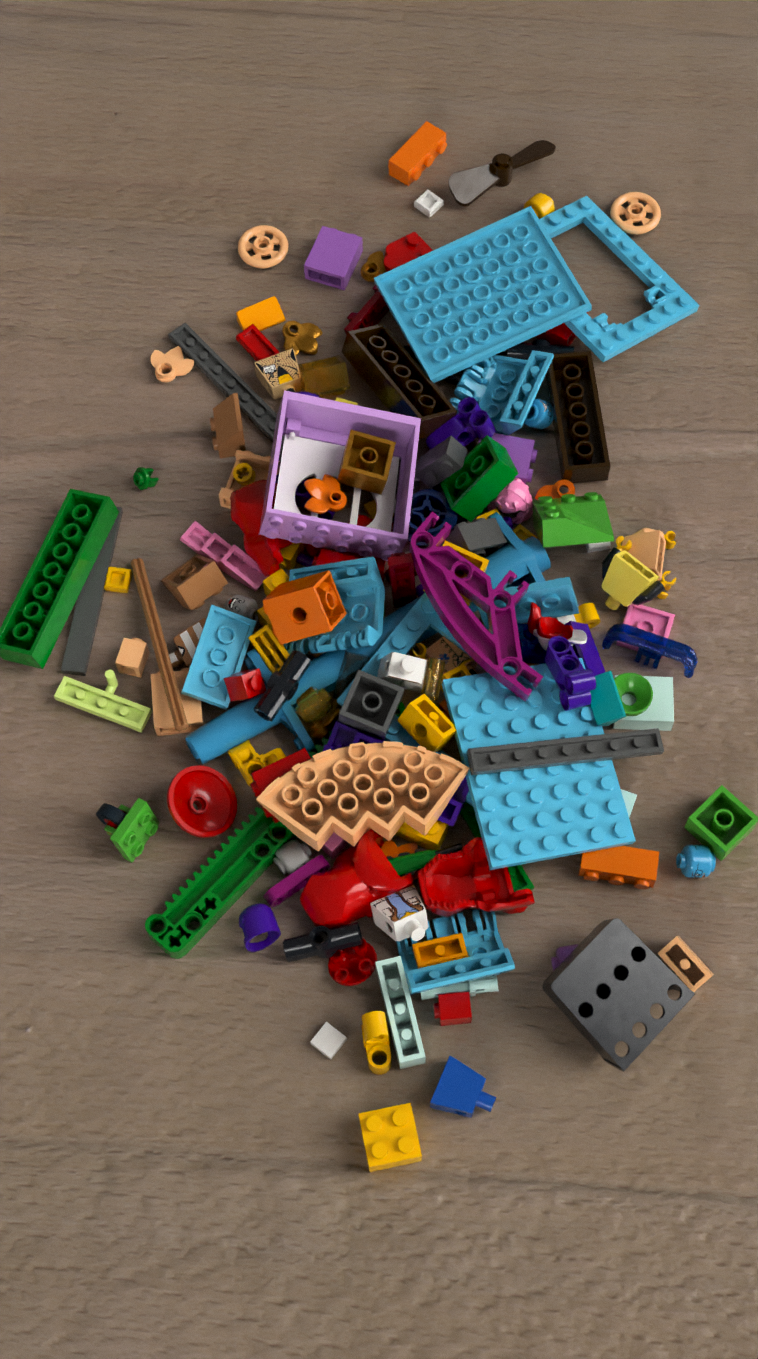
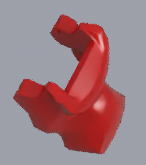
[230,479,324,577]
[300,829,417,929]
[418,837,535,918]

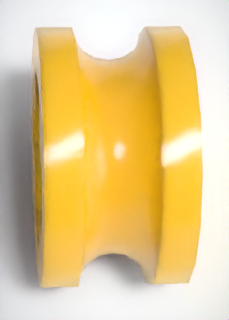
[233,463,256,486]

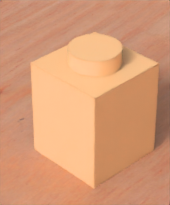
[115,638,150,678]

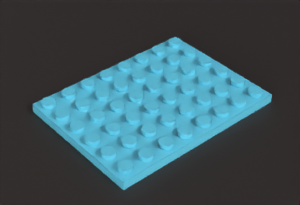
[374,206,592,383]
[441,658,636,870]

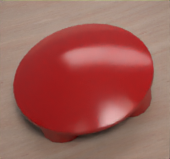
[328,938,377,986]

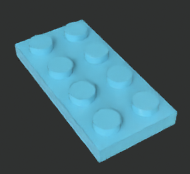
[477,577,579,630]
[181,605,257,710]

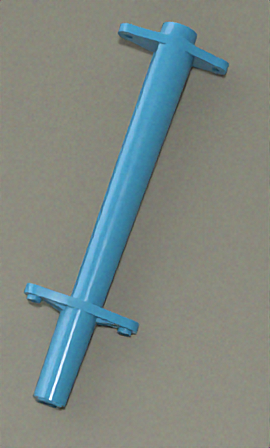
[185,512,551,765]

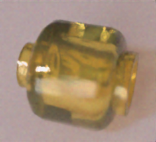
[295,686,332,723]

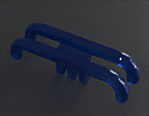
[602,623,698,678]

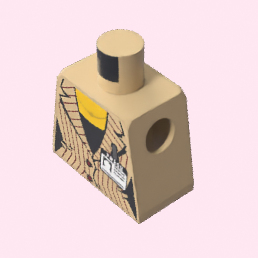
[254,348,302,400]

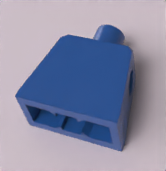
[430,1056,496,1117]

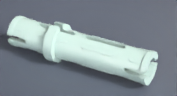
[421,975,499,1000]

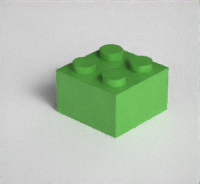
[684,785,758,861]

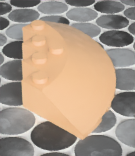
[256,741,470,852]

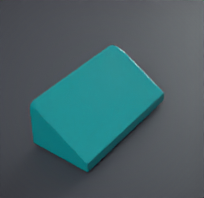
[590,671,626,726]

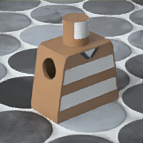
[169,618,206,668]

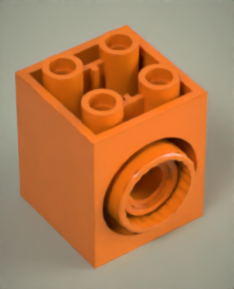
[262,570,347,645]

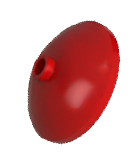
[167,765,237,838]

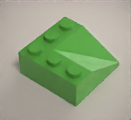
[532,492,614,548]

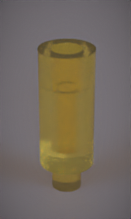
[420,658,446,702]

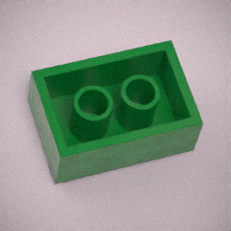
[440,435,518,522]

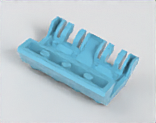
[449,350,554,435]
[284,556,385,654]
[396,909,515,995]

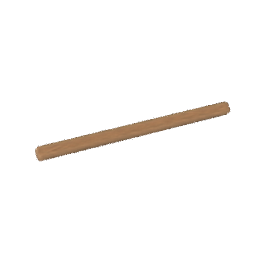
[131,558,188,731]

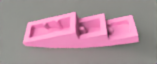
[180,521,267,591]

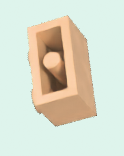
[658,935,714,992]

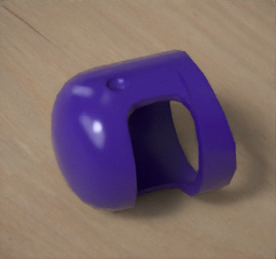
[238,904,281,952]

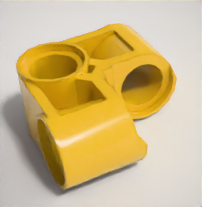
[228,740,286,787]
[361,1011,391,1075]

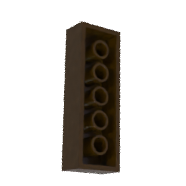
[341,323,457,439]
[546,351,610,483]

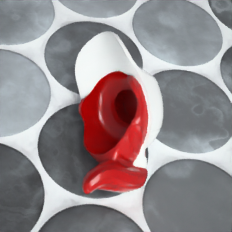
[527,602,587,651]

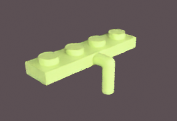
[54,670,152,733]

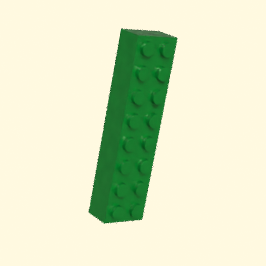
[0,489,119,669]

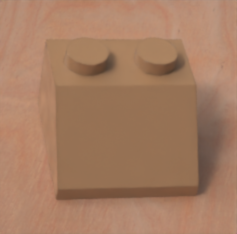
[210,393,246,459]
[161,554,228,610]

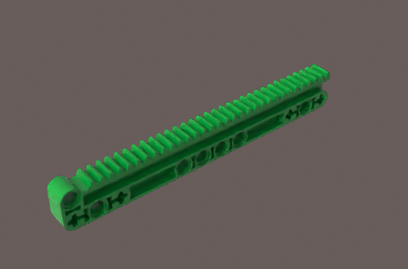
[145,702,405,959]

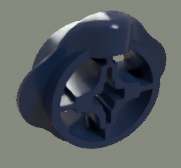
[393,489,458,546]

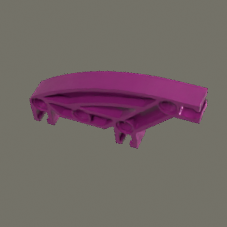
[409,512,543,702]

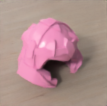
[487,478,533,524]

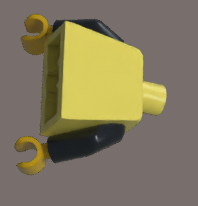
[601,536,676,610]

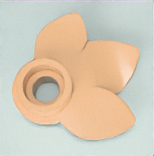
[150,346,194,382]

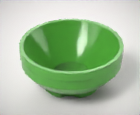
[614,673,653,716]

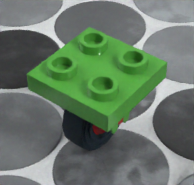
[96,798,160,863]

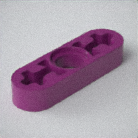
[263,855,330,908]

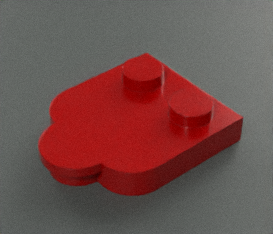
[383,231,433,272]

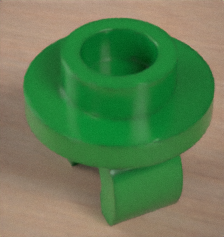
[133,467,159,490]

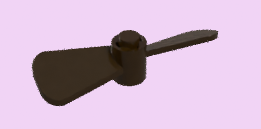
[449,140,556,206]

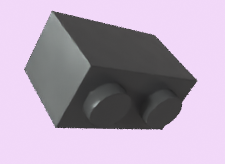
[415,436,467,489]

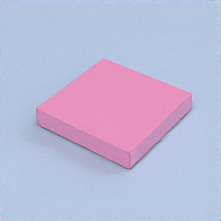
[616,604,675,659]

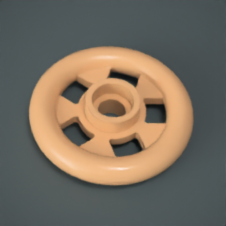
[610,192,661,235]
[238,225,289,269]

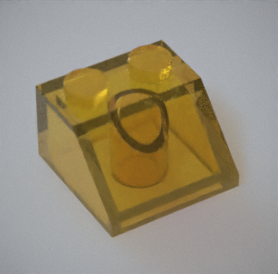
[298,355,351,398]

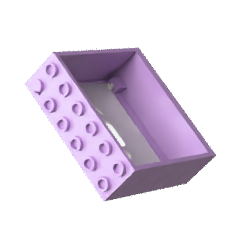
[259,390,421,561]

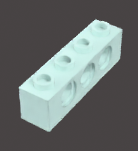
[375,956,426,1069]

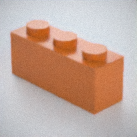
[388,121,447,186]
[578,846,659,889]

